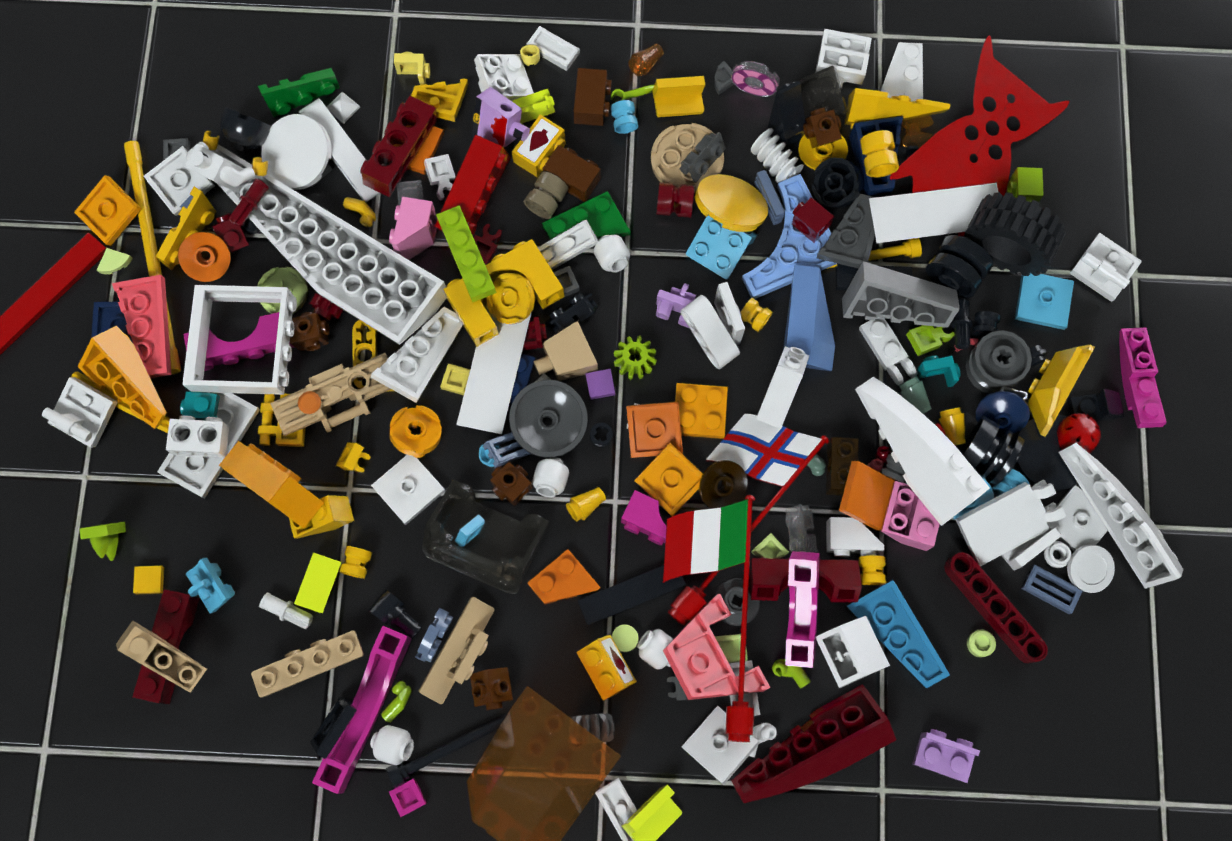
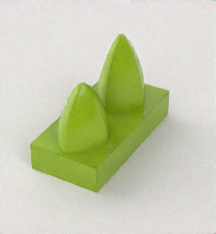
[79,522,126,561]

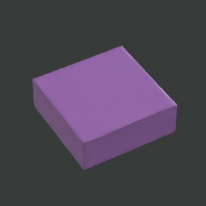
[585,369,615,400]

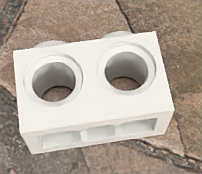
[166,416,230,458]

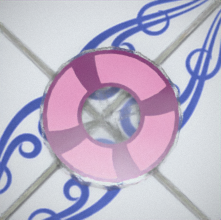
[731,61,780,97]

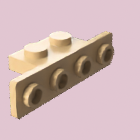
[419,597,494,704]
[251,631,364,697]

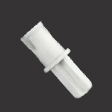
[259,592,313,629]

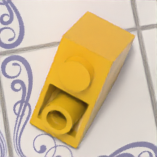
[289,495,354,538]

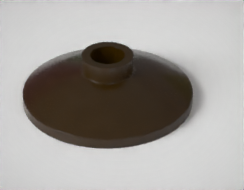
[699,460,748,509]

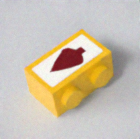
[512,114,566,177]
[576,635,637,701]

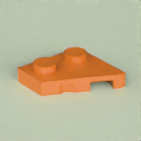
[527,549,601,604]

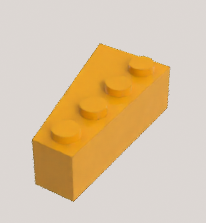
[218,441,324,528]

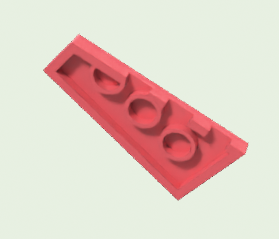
[112,275,171,378]

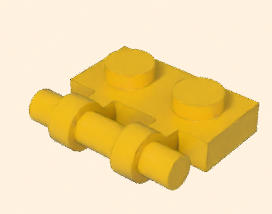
[258,393,306,447]

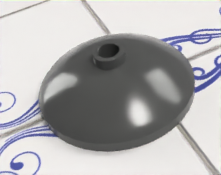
[509,380,588,458]

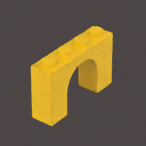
[443,239,564,347]

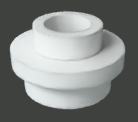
[1044,541,1072,568]

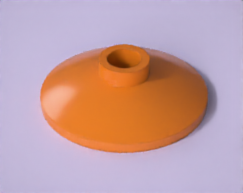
[178,232,231,282]

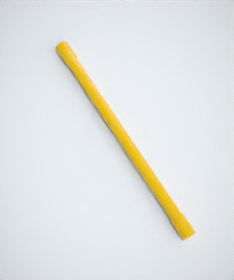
[124,141,181,374]

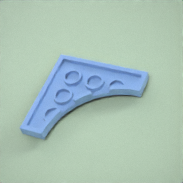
[742,174,837,299]

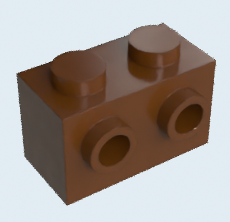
[574,68,612,126]
[542,145,601,202]

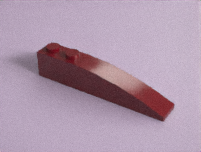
[731,684,896,803]

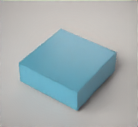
[455,514,485,547]

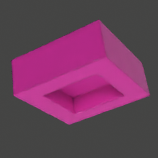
[389,778,427,817]

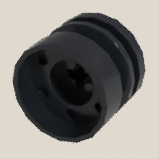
[960,416,1025,486]

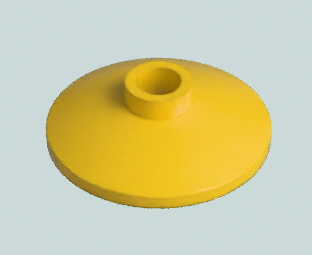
[798,134,848,170]

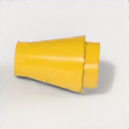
[939,407,966,445]
[566,487,606,522]

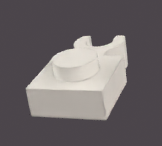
[423,154,455,201]

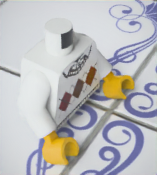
[186,131,268,193]

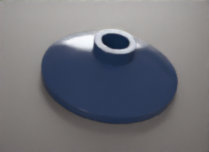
[976,391,1030,436]

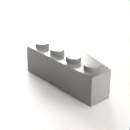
[842,261,960,328]

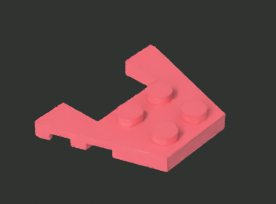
[663,594,771,700]

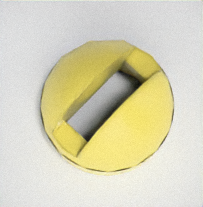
[520,45,540,66]

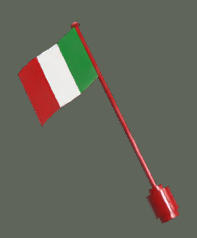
[663,495,755,742]

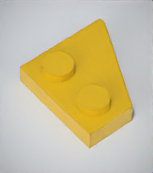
[411,79,468,122]

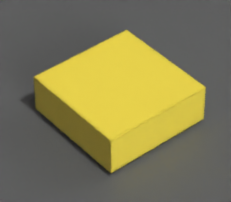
[440,363,470,396]

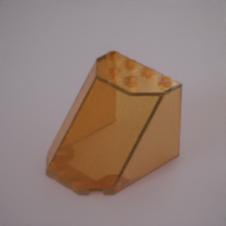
[467,686,621,841]

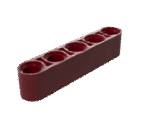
[944,552,1048,663]

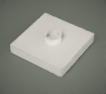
[143,146,215,216]
[714,282,745,345]
[371,455,446,525]
[1047,485,1108,551]
[682,706,760,785]

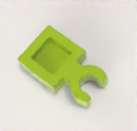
[906,325,955,356]

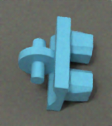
[186,558,235,613]

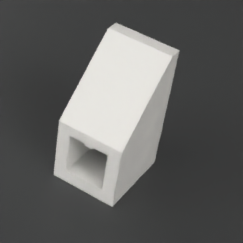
[826,517,884,558]

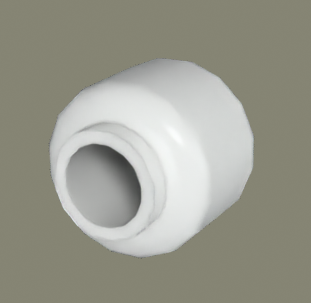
[594,235,630,272]
[532,457,569,498]
[637,629,673,670]
[370,725,414,765]

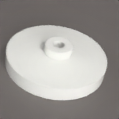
[1067,545,1115,593]

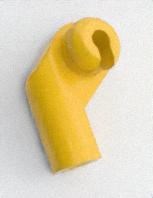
[343,197,376,227]

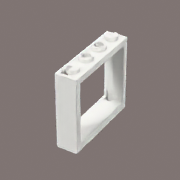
[182,285,297,395]

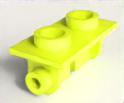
[512,89,555,124]

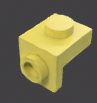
[394,52,430,85]

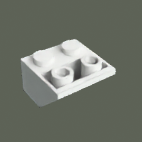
[815,616,890,688]

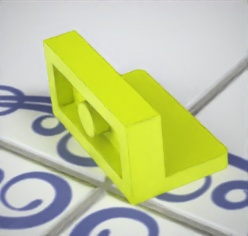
[622,784,682,841]

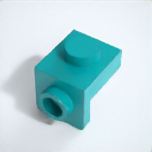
[917,356,960,387]
[180,391,220,421]

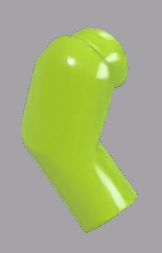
[772,659,811,689]
[381,681,411,723]

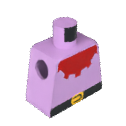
[471,87,530,147]

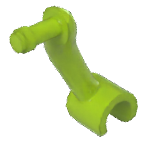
[610,85,654,101]

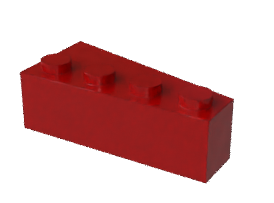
[434,134,511,236]

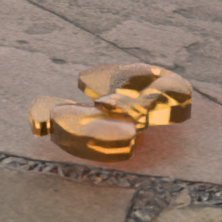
[901,115,934,147]

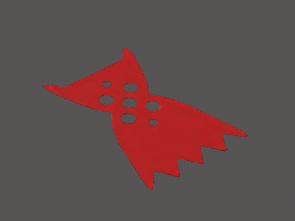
[890,35,1070,236]

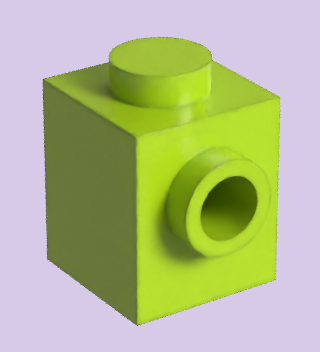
[1007,167,1043,202]

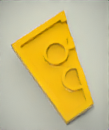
[156,187,217,270]

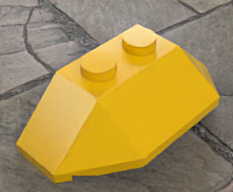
[1028,344,1095,437]

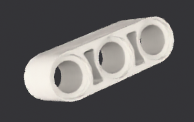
[680,295,740,369]

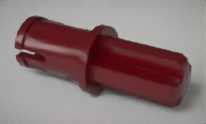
[229,179,269,227]

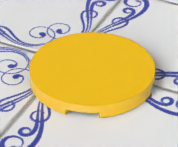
[695,174,768,232]

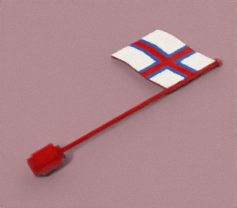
[668,414,829,626]

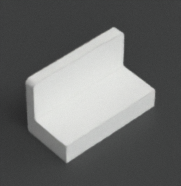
[1001,528,1062,570]

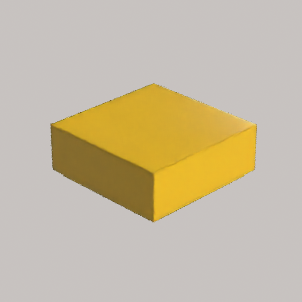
[133,566,164,594]

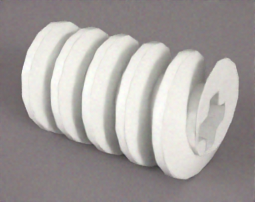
[751,128,804,183]

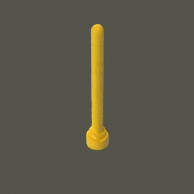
[826,238,922,269]

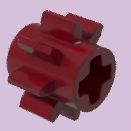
[310,293,343,322]

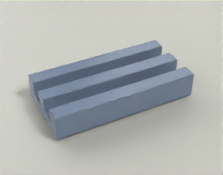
[754,170,785,225]
[483,432,531,468]
[1021,565,1082,614]

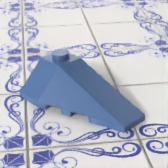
[783,265,835,371]

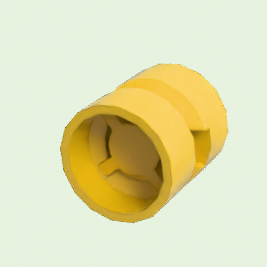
[860,130,899,178]

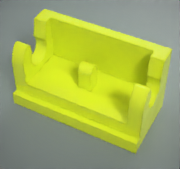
[294,553,342,613]

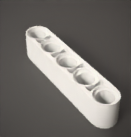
[298,98,380,202]

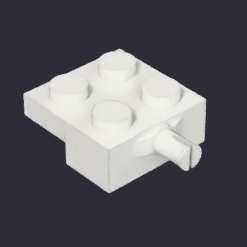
[815,29,872,95]

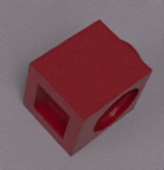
[792,197,834,243]

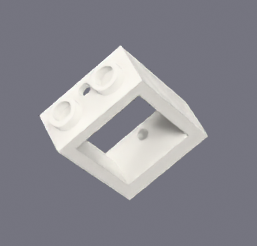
[756,346,809,429]

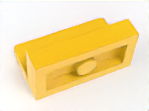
[652,76,706,117]

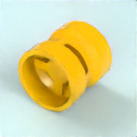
[740,298,773,332]
[339,546,372,579]
[858,555,886,585]

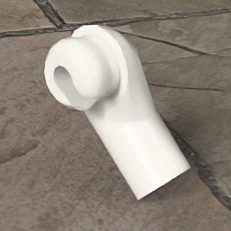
[749,723,777,758]

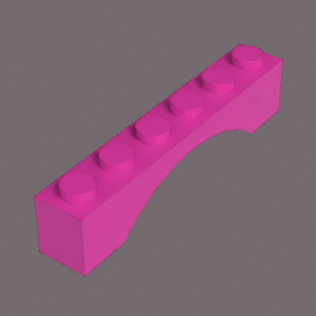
[312,626,412,794]

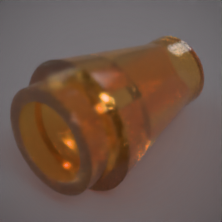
[628,43,664,76]

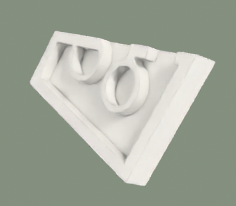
[881,42,923,103]

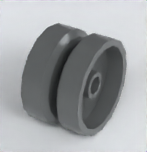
[965,330,1032,394]

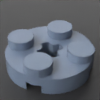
[415,608,453,662]

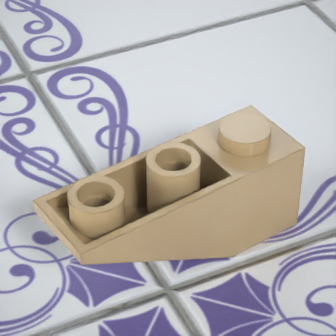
[116,621,207,693]

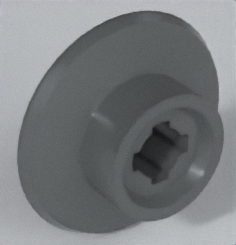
[713,578,760,626]

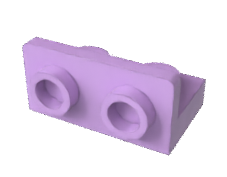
[912,729,980,783]

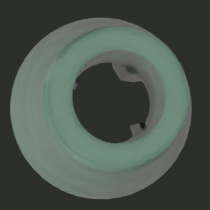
[898,376,932,414]

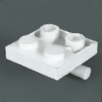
[474,54,534,101]
[1070,233,1142,302]
[42,377,118,448]

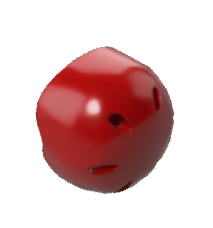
[1057,413,1101,454]

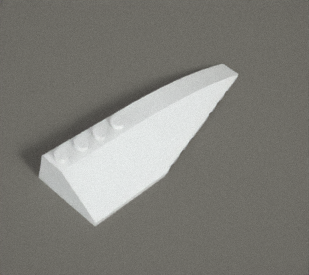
[210,144,446,345]

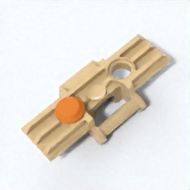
[270,353,390,436]

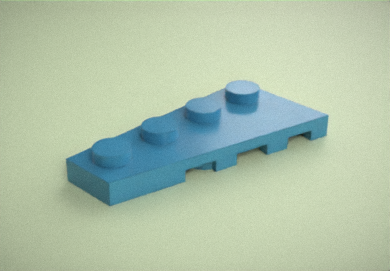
[846,580,950,688]

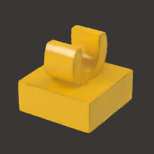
[336,442,371,472]

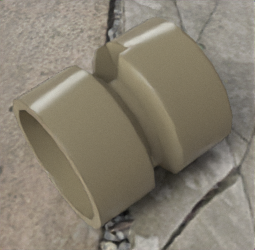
[523,171,569,219]

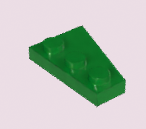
[258,68,340,117]
[542,191,631,240]

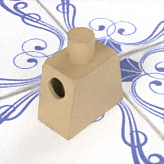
[533,321,598,381]

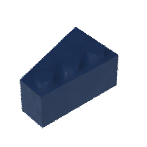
[849,116,903,197]

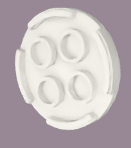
[261,114,332,190]

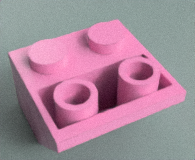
[389,197,437,260]
[881,481,940,551]

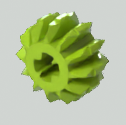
[614,336,657,380]

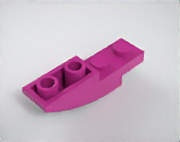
[1119,328,1167,428]

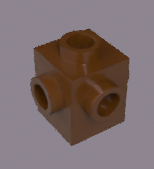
[803,107,842,148]
[290,312,330,351]
[490,462,533,506]
[470,667,513,710]

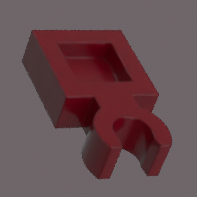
[474,224,502,265]

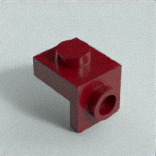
[212,213,249,252]
[523,316,547,350]

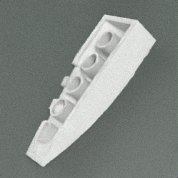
[855,377,990,526]
[1058,443,1183,589]

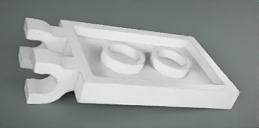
[955,480,1066,566]

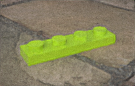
[436,205,497,302]

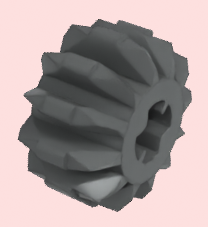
[569,713,615,745]

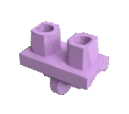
[656,283,696,328]

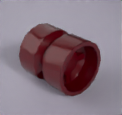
[657,182,694,218]

